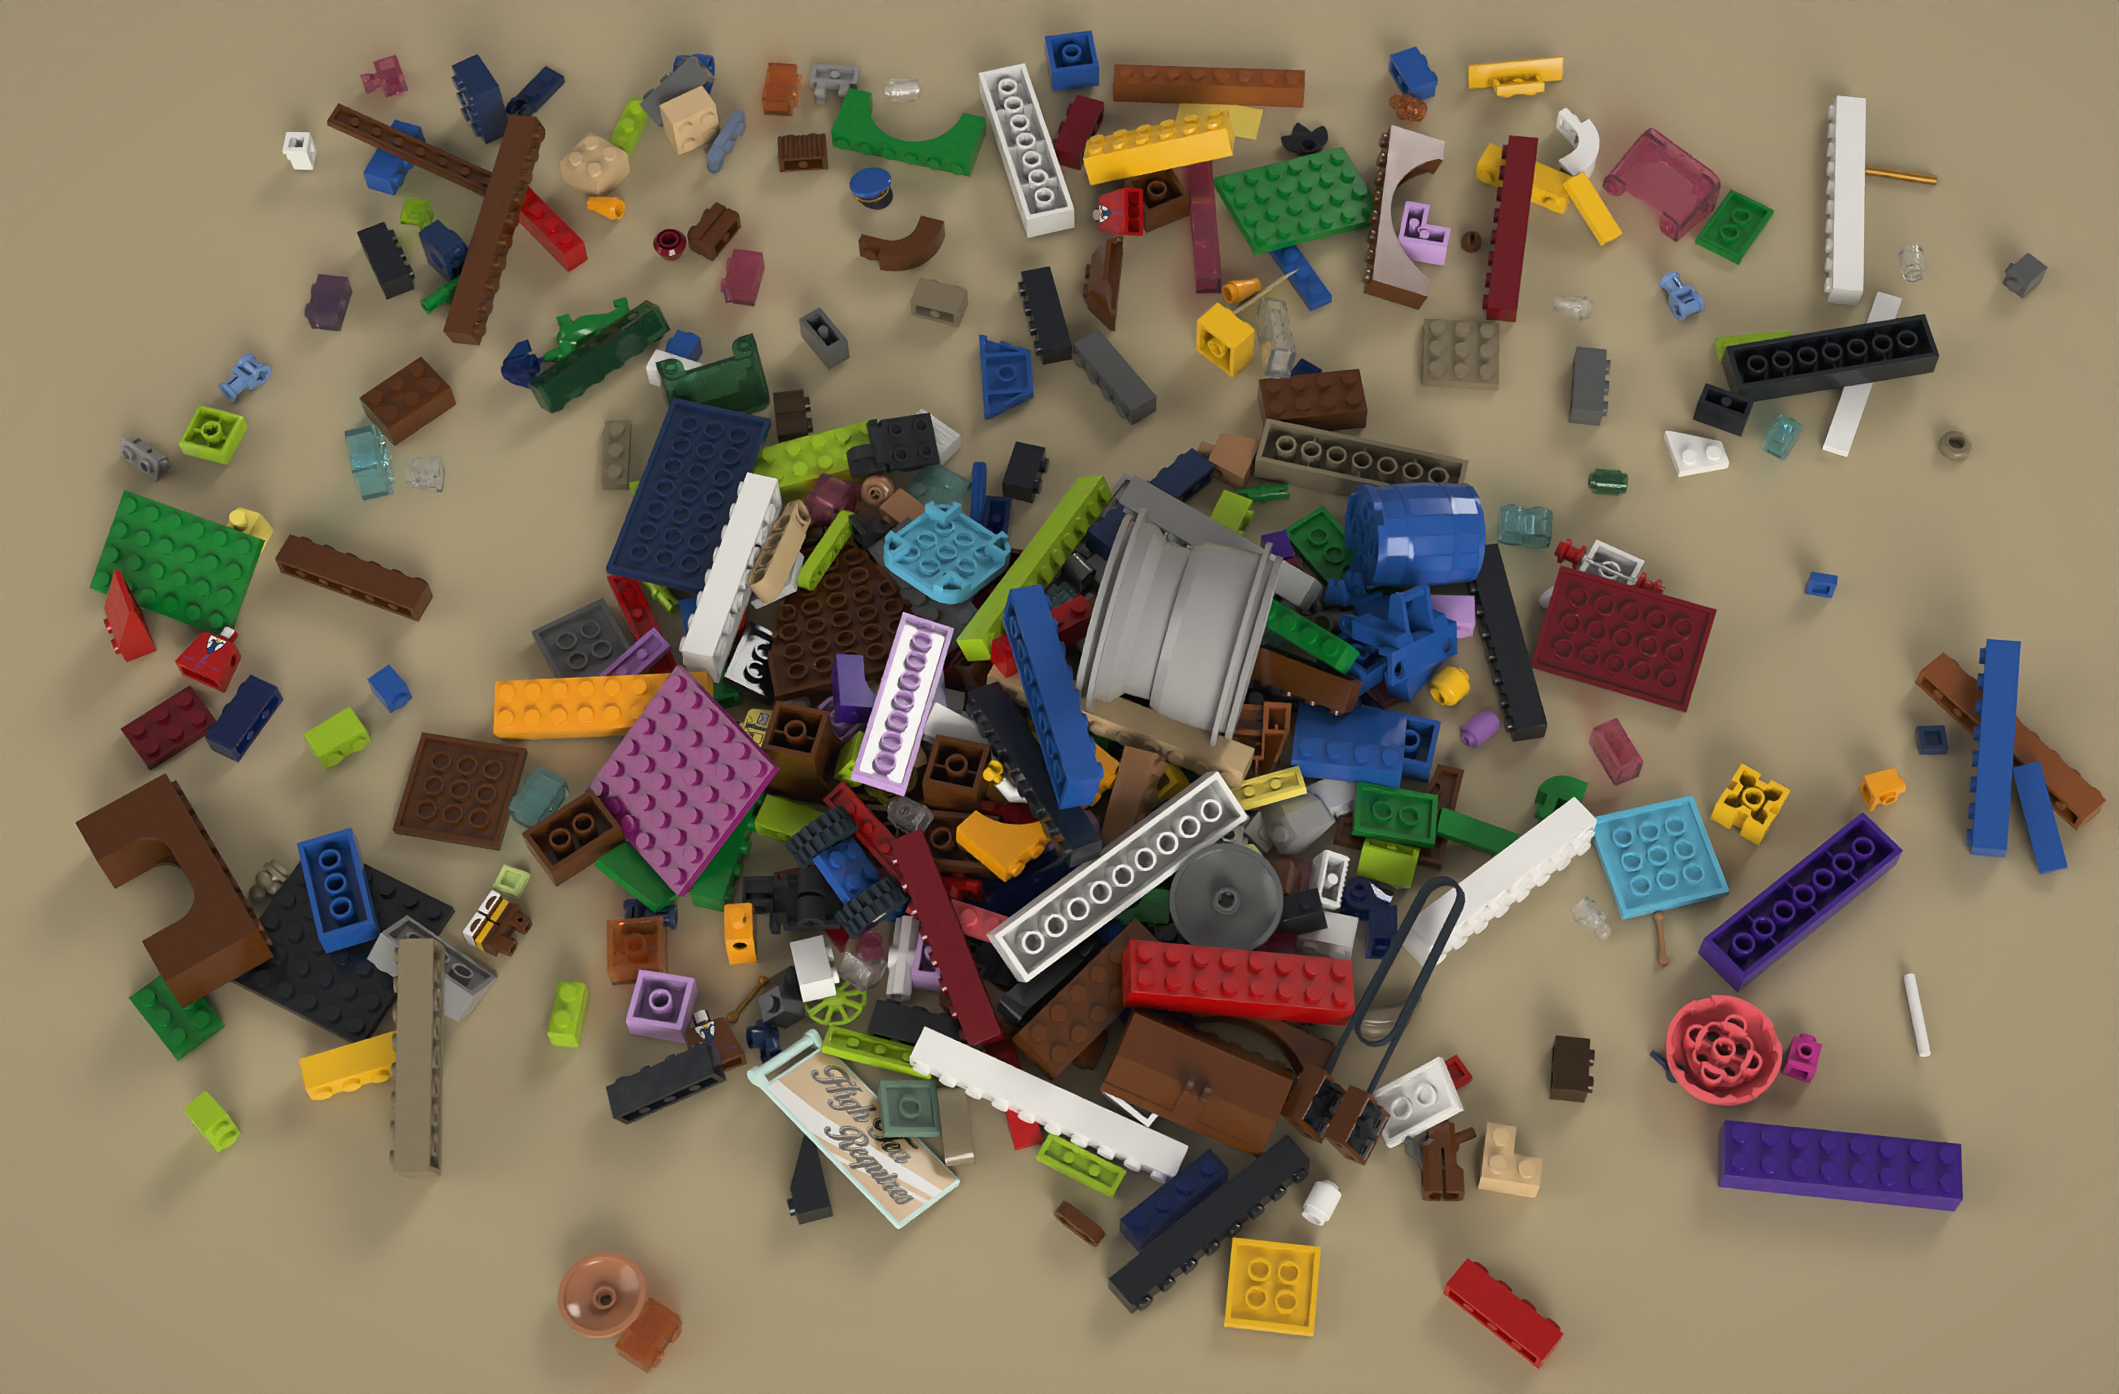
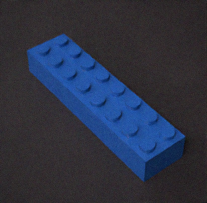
[1002,585,1104,809]

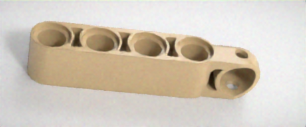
[747,499,811,604]

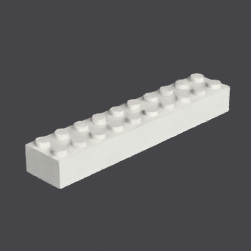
[986,771,1249,983]

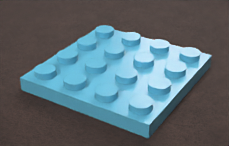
[1592,795,1730,920]

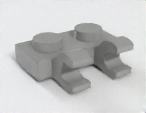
[810,64,860,106]

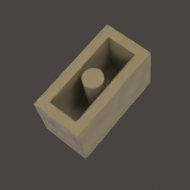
[911,278,968,327]

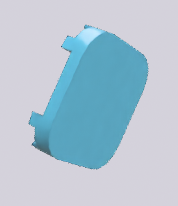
[883,501,1011,604]

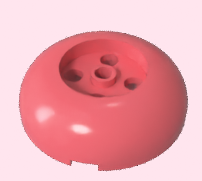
[1665,995,1782,1106]

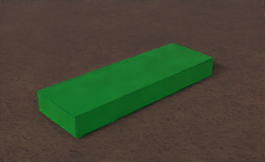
[1436,807,1519,856]

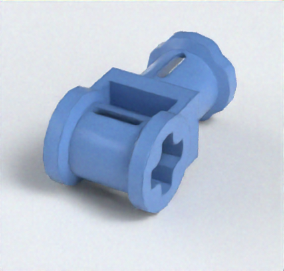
[1659,271,1705,321]
[218,353,271,401]

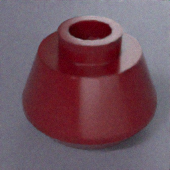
[653,229,687,261]

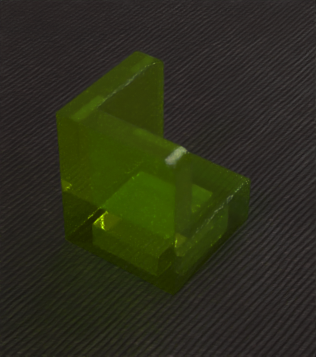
[399,198,434,231]

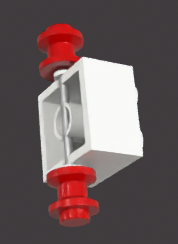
[1554,538,1665,594]

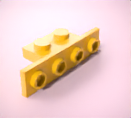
[1468,56,1563,98]

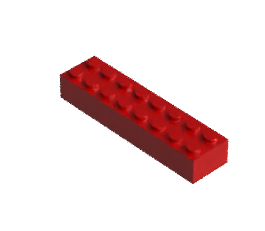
[1122,939,1355,1026]

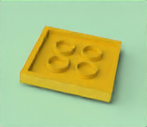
[1224,1237,1321,1337]

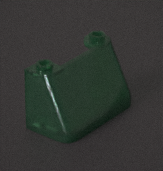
[655,333,771,414]

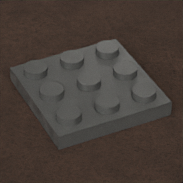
[531,598,631,678]

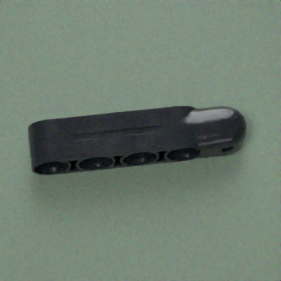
[997,933,1102,1028]

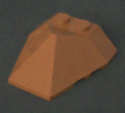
[1193,702,1291,811]

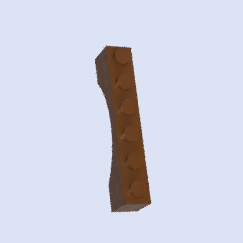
[1168,1011,1341,1075]

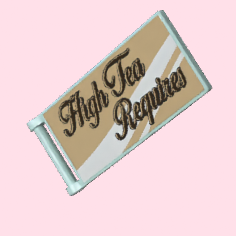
[747,1029,960,1229]

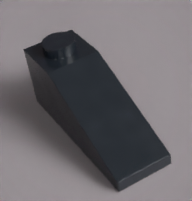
[787,1133,833,1225]

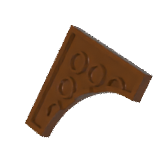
[1333,764,1464,870]

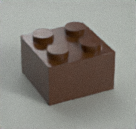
[1124,169,1190,233]

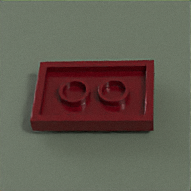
[121,685,220,770]

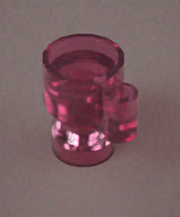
[854,930,883,973]

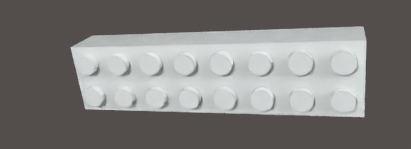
[979,63,1075,238]
[679,472,783,683]
[1403,797,1597,967]

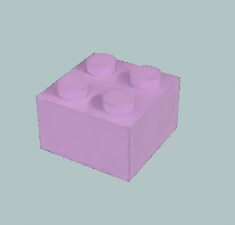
[626,969,698,1043]

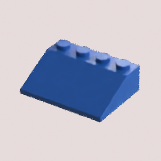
[1291,701,1407,788]

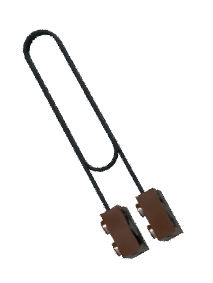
[1280,876,1465,1166]

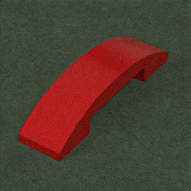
[984,1038,1043,1151]

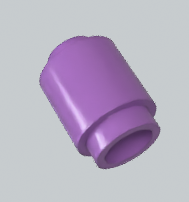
[1460,710,1500,748]

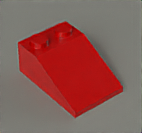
[103,569,157,662]

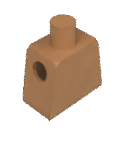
[1197,433,1261,489]

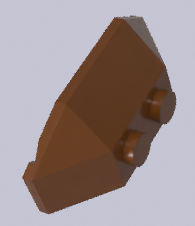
[1083,236,1123,331]

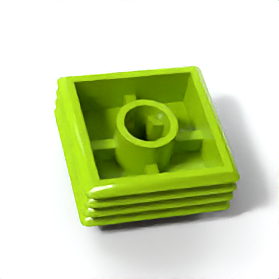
[178,405,248,465]

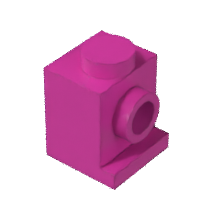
[1782,1034,1822,1083]

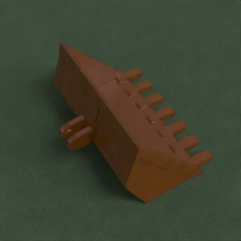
[1099,1007,1293,1158]

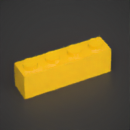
[1475,143,1573,214]
[299,1030,397,1100]

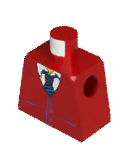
[1093,188,1143,236]
[175,627,241,693]

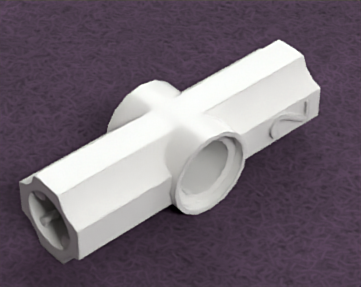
[886,916,920,1003]

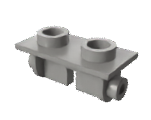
[121,436,171,481]

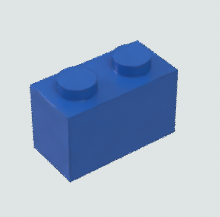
[1388,47,1438,104]

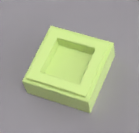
[492,864,531,900]

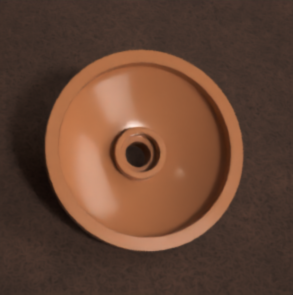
[558,1251,647,1338]

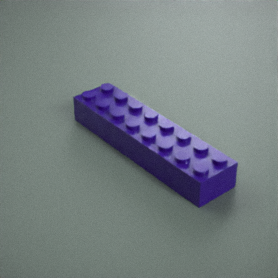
[1698,812,1903,993]
[1718,1120,1963,1211]

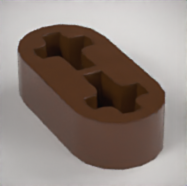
[1053,1201,1106,1247]

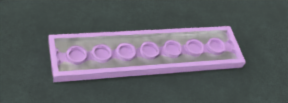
[851,612,954,796]

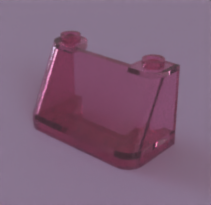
[1602,128,1721,242]

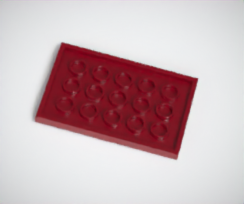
[1531,565,1717,713]

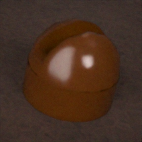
[1461,231,1481,253]

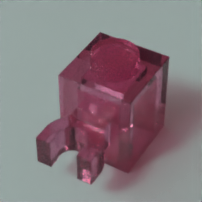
[360,55,408,98]

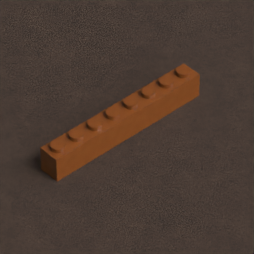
[1113,64,1305,108]
[1915,652,2106,831]

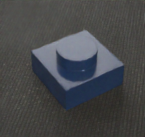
[1915,725,1949,755]

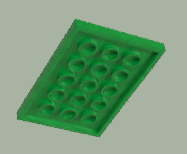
[1213,147,1374,255]
[89,490,265,636]

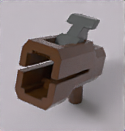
[1405,1119,1476,1201]

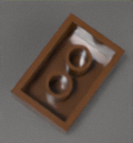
[359,357,456,446]
[522,789,625,887]

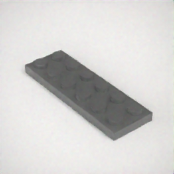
[868,517,978,656]

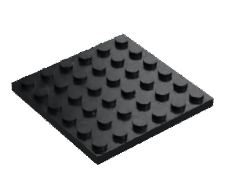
[230,860,455,1043]

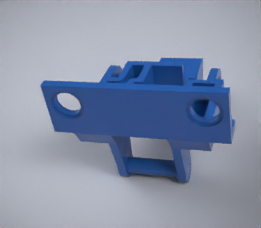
[1324,570,1457,686]

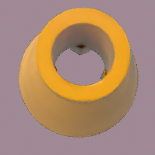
[587,196,625,221]
[1223,277,1261,305]

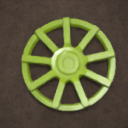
[804,973,867,1026]

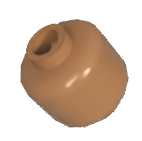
[860,472,895,508]

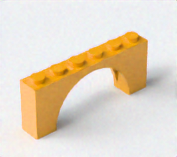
[956,743,1120,882]

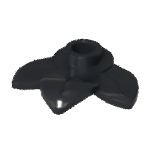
[1281,123,1328,157]

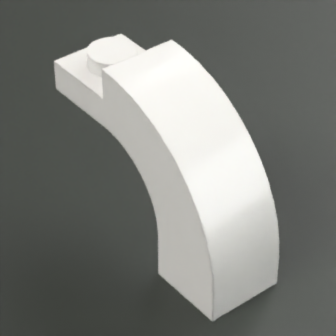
[1556,108,1600,178]

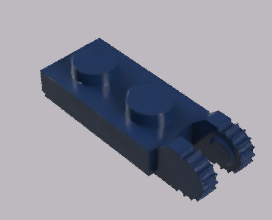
[505,66,565,116]

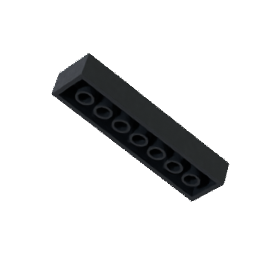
[1722,314,1939,402]

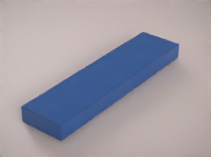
[2012,761,2068,875]

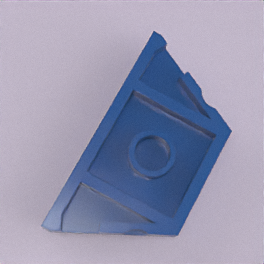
[979,335,1034,420]

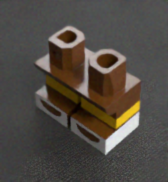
[463,890,532,957]

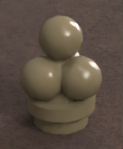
[249,859,290,901]

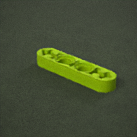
[797,509,855,591]

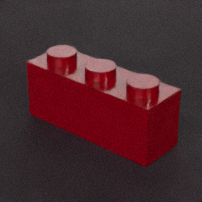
[1052,95,1104,171]

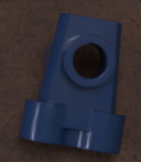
[746,1019,782,1064]

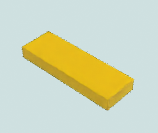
[1562,172,1623,246]

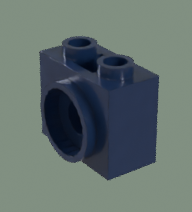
[418,219,468,282]

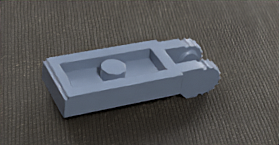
[706,109,747,174]

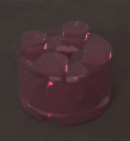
[805,473,862,528]

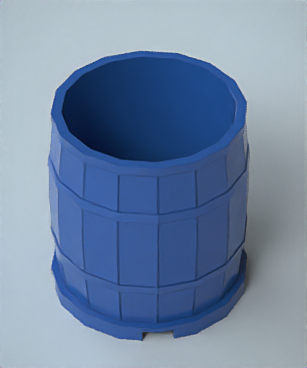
[1344,482,1486,590]

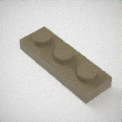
[602,420,632,490]

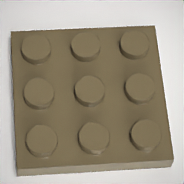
[1422,319,1500,390]

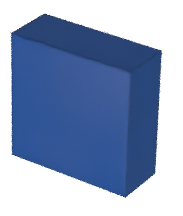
[1805,572,1838,598]

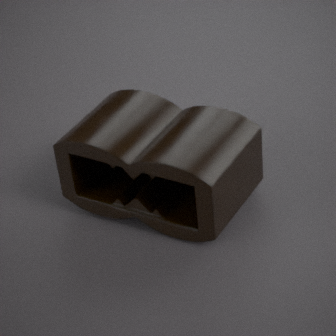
[773,389,813,443]

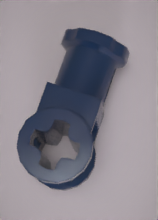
[621,899,678,934]

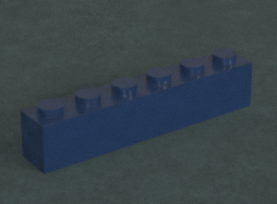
[1086,448,1215,561]

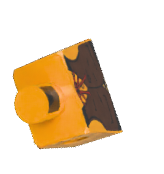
[724,903,758,965]

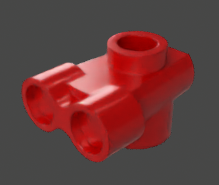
[943,872,987,903]

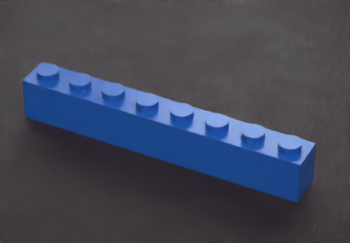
[1966,639,2021,858]

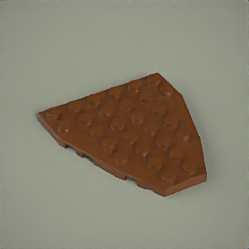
[767,537,922,702]

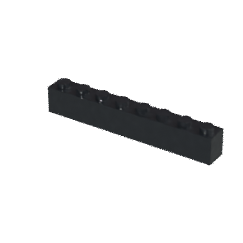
[1467,543,1548,742]
[966,681,1102,868]
[1109,1135,1310,1314]

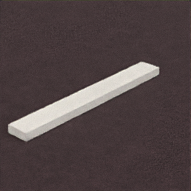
[1822,291,1902,457]

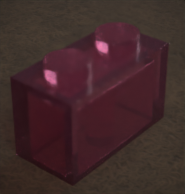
[720,249,765,306]
[1589,718,1644,786]

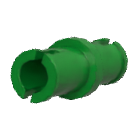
[420,274,461,314]
[1236,483,1289,504]

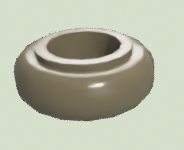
[1939,431,1972,460]

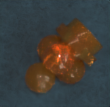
[1389,93,1427,122]

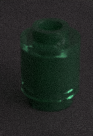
[1588,468,1628,496]

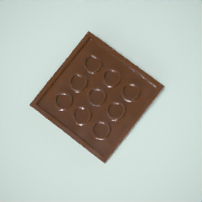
[393,732,528,851]

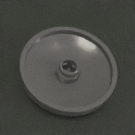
[1169,843,1284,951]

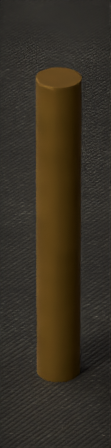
[1865,165,1938,185]

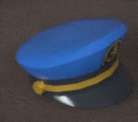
[849,167,893,209]

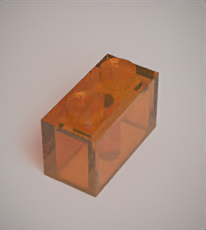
[762,62,802,117]
[615,1297,683,1374]

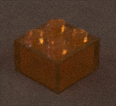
[607,916,668,985]

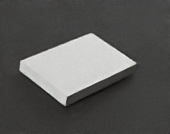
[1372,1057,1464,1148]

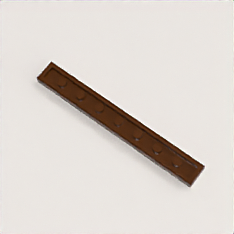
[327,103,492,197]

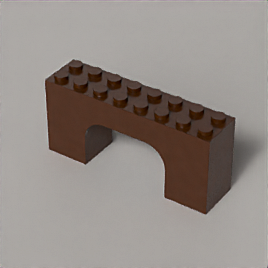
[761,700,992,814]
[75,773,274,1009]

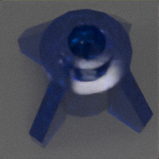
[501,339,545,390]

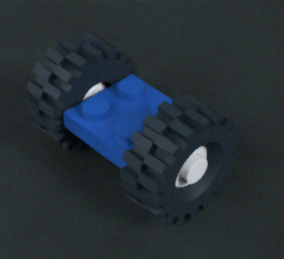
[785,805,909,939]

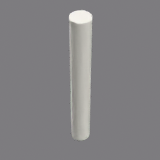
[1903,974,1931,1057]

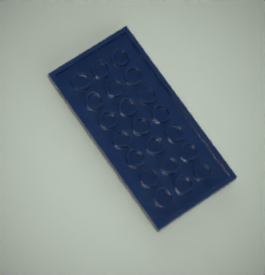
[606,398,772,594]

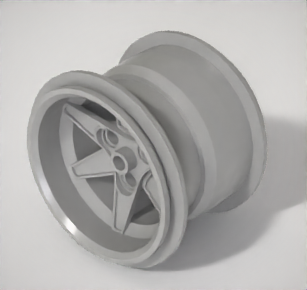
[1075,507,1283,747]

